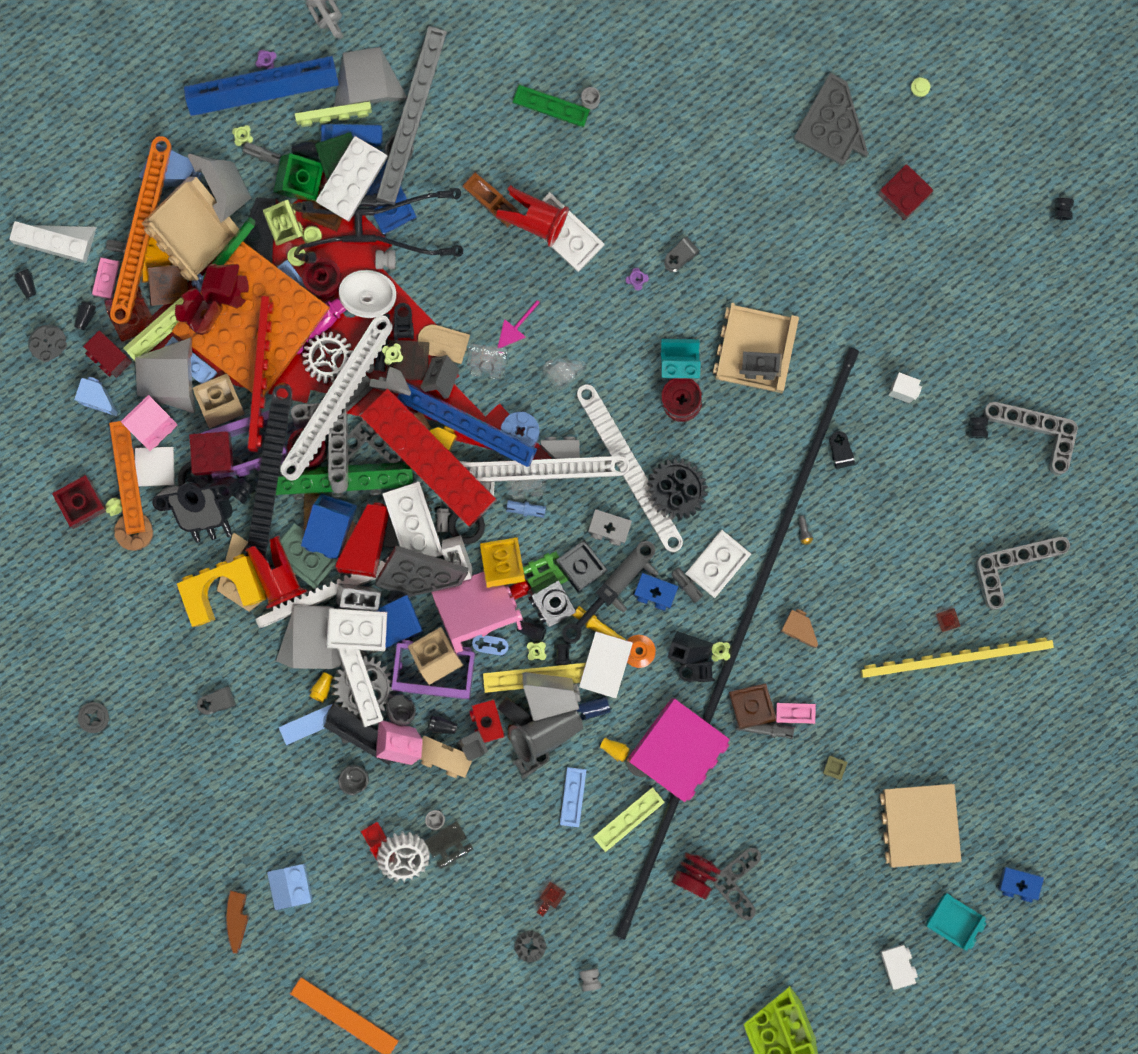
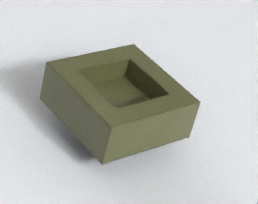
[822,755,848,780]

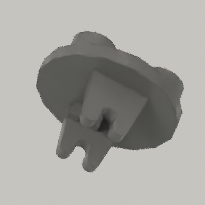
[28,324,67,362]

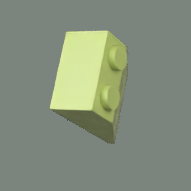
[263,200,303,246]

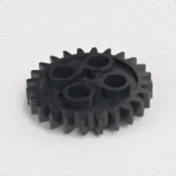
[646,458,708,520]

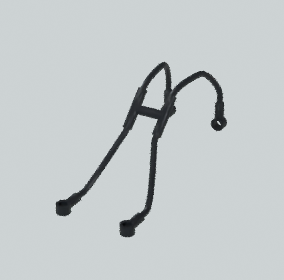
[291,188,464,264]

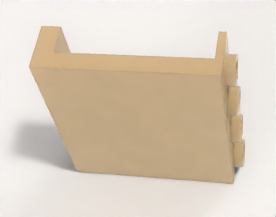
[142,177,239,281]
[713,303,799,393]
[880,784,961,867]

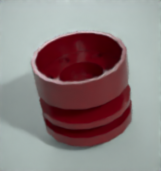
[662,378,702,422]
[670,852,721,900]

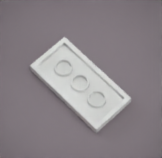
[316,136,388,222]
[542,193,605,272]
[383,482,443,558]

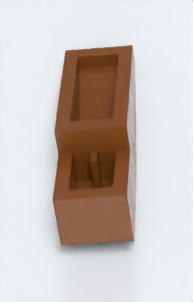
[463,173,519,228]
[227,890,250,954]

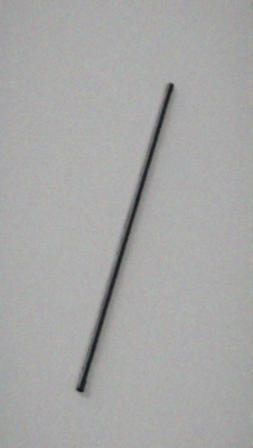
[614,347,859,940]

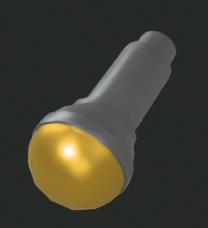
[798,515,813,545]

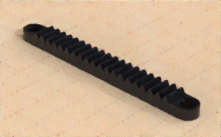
[246,383,293,558]

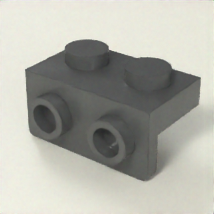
[739,351,782,380]

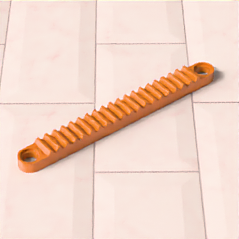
[110,136,172,324]

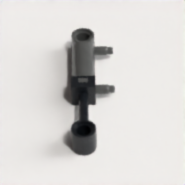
[561,541,659,645]

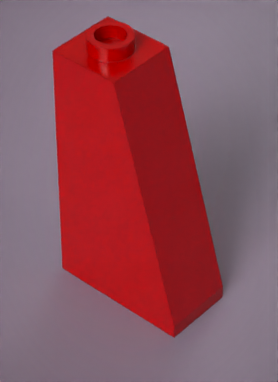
[336,502,389,578]

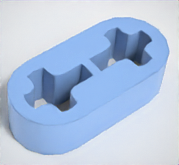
[472,635,508,655]

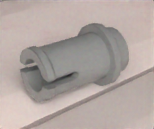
[435,508,450,532]

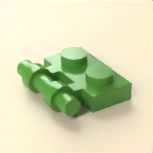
[523,551,568,588]

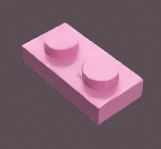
[92,258,120,300]
[776,703,816,724]

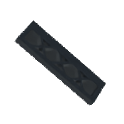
[323,703,391,765]

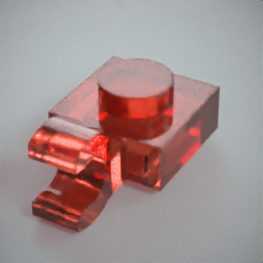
[537,882,566,917]

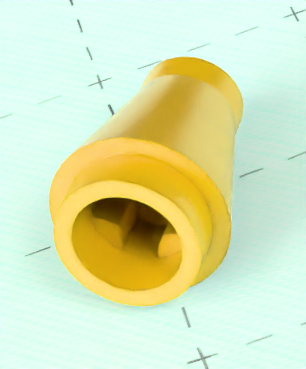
[309,672,333,702]
[600,738,630,762]

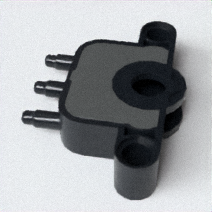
[152,475,240,543]

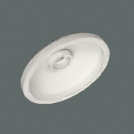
[339,270,396,318]

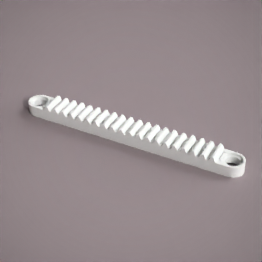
[281,315,392,481]
[577,385,683,552]
[462,456,630,482]
[255,557,389,628]

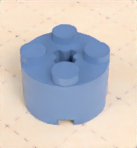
[501,412,539,447]

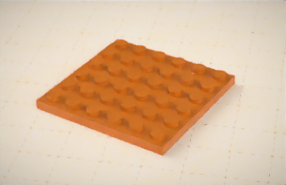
[172,242,330,397]

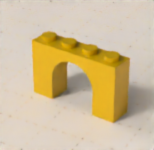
[177,554,267,627]

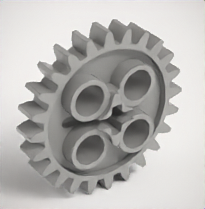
[331,656,393,718]

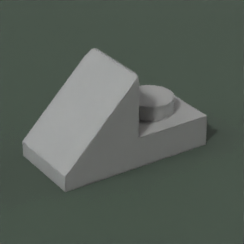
[369,367,411,396]

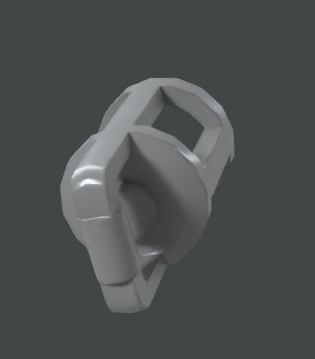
[306,0,344,40]

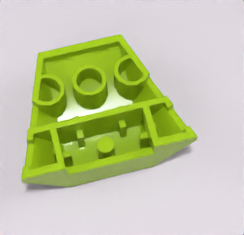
[743,987,818,1054]

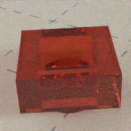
[935,608,960,632]

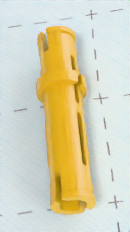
[572,606,626,640]

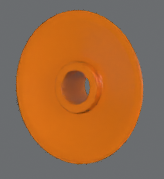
[626,635,656,668]

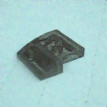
[386,340,430,381]

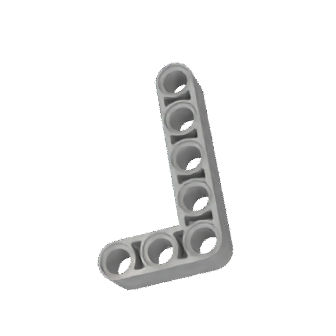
[983,402,1078,475]
[291,403,348,493]
[976,537,1070,610]

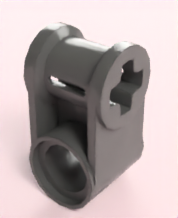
[664,236,700,272]
[197,687,236,715]
[512,752,550,779]

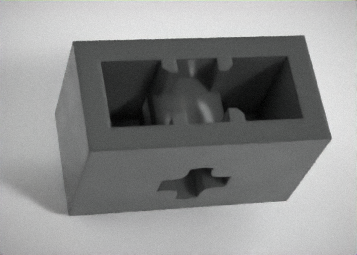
[336,583,381,611]

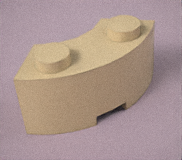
[420,736,472,778]

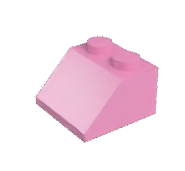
[121,395,178,451]
[376,721,422,765]

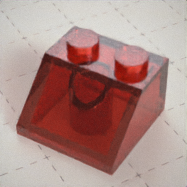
[104,286,154,342]

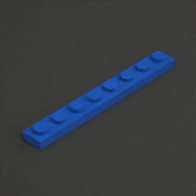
[398,382,537,467]

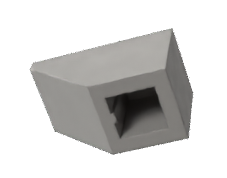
[541,437,580,459]

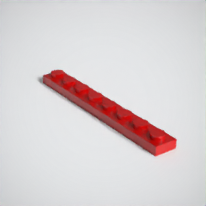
[248,296,274,452]

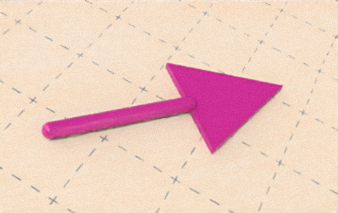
[497,300,539,349]

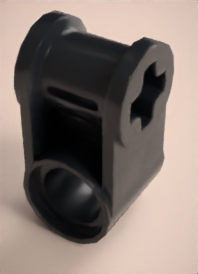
[394,303,414,340]
[829,431,855,470]
[677,662,715,682]

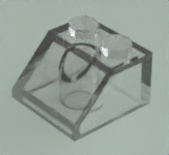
[467,344,508,379]
[542,358,587,393]

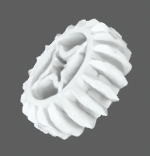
[303,332,353,384]
[377,832,430,882]

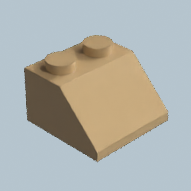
[192,374,245,429]
[408,627,463,685]

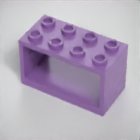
[200,410,288,479]
[392,640,476,700]

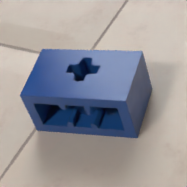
[634,573,678,611]
[998,867,1044,903]

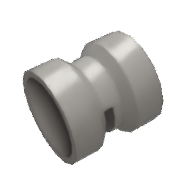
[581,87,600,110]
[376,250,396,269]
[425,810,445,830]
[579,969,601,991]

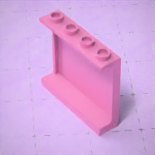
[431,572,523,653]

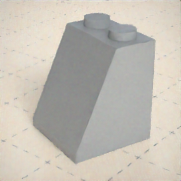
[522,672,581,721]

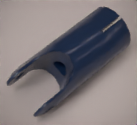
[576,696,611,721]

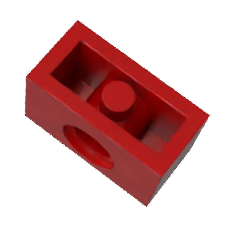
[469,700,505,743]

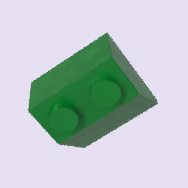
[273,153,323,201]

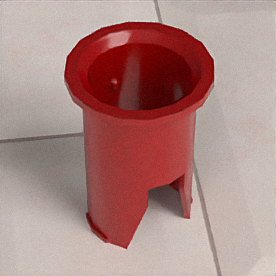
[496,185,569,247]
[246,536,307,609]

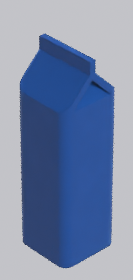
[321,124,383,147]

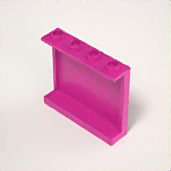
[627,697,730,802]

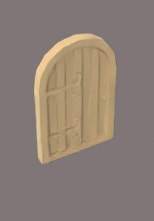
[418,325,470,364]

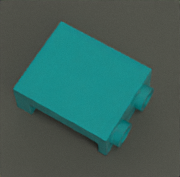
[661,339,701,378]
[924,892,987,951]

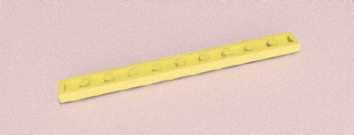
[860,637,1054,678]

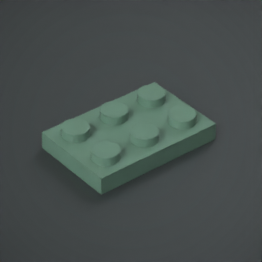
[271,523,338,590]

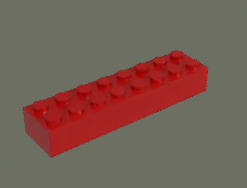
[360,389,497,527]

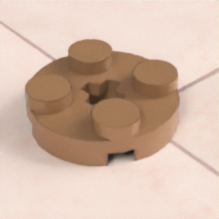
[114,515,154,551]

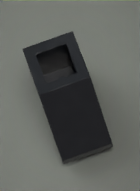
[667,631,713,664]

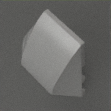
[334,47,407,107]
[187,154,251,223]
[135,338,195,414]
[276,606,342,669]

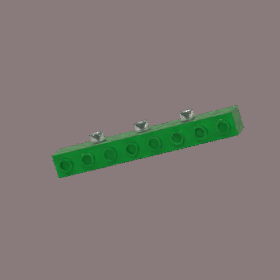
[258,462,414,500]

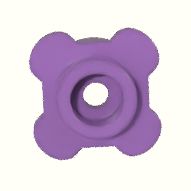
[256,50,277,69]
[626,268,649,291]

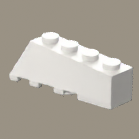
[9,222,97,263]

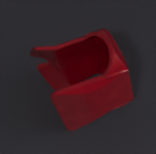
[201,264,249,309]
[175,288,223,335]

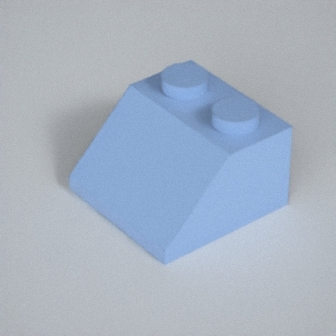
[74,377,118,416]
[267,864,313,910]

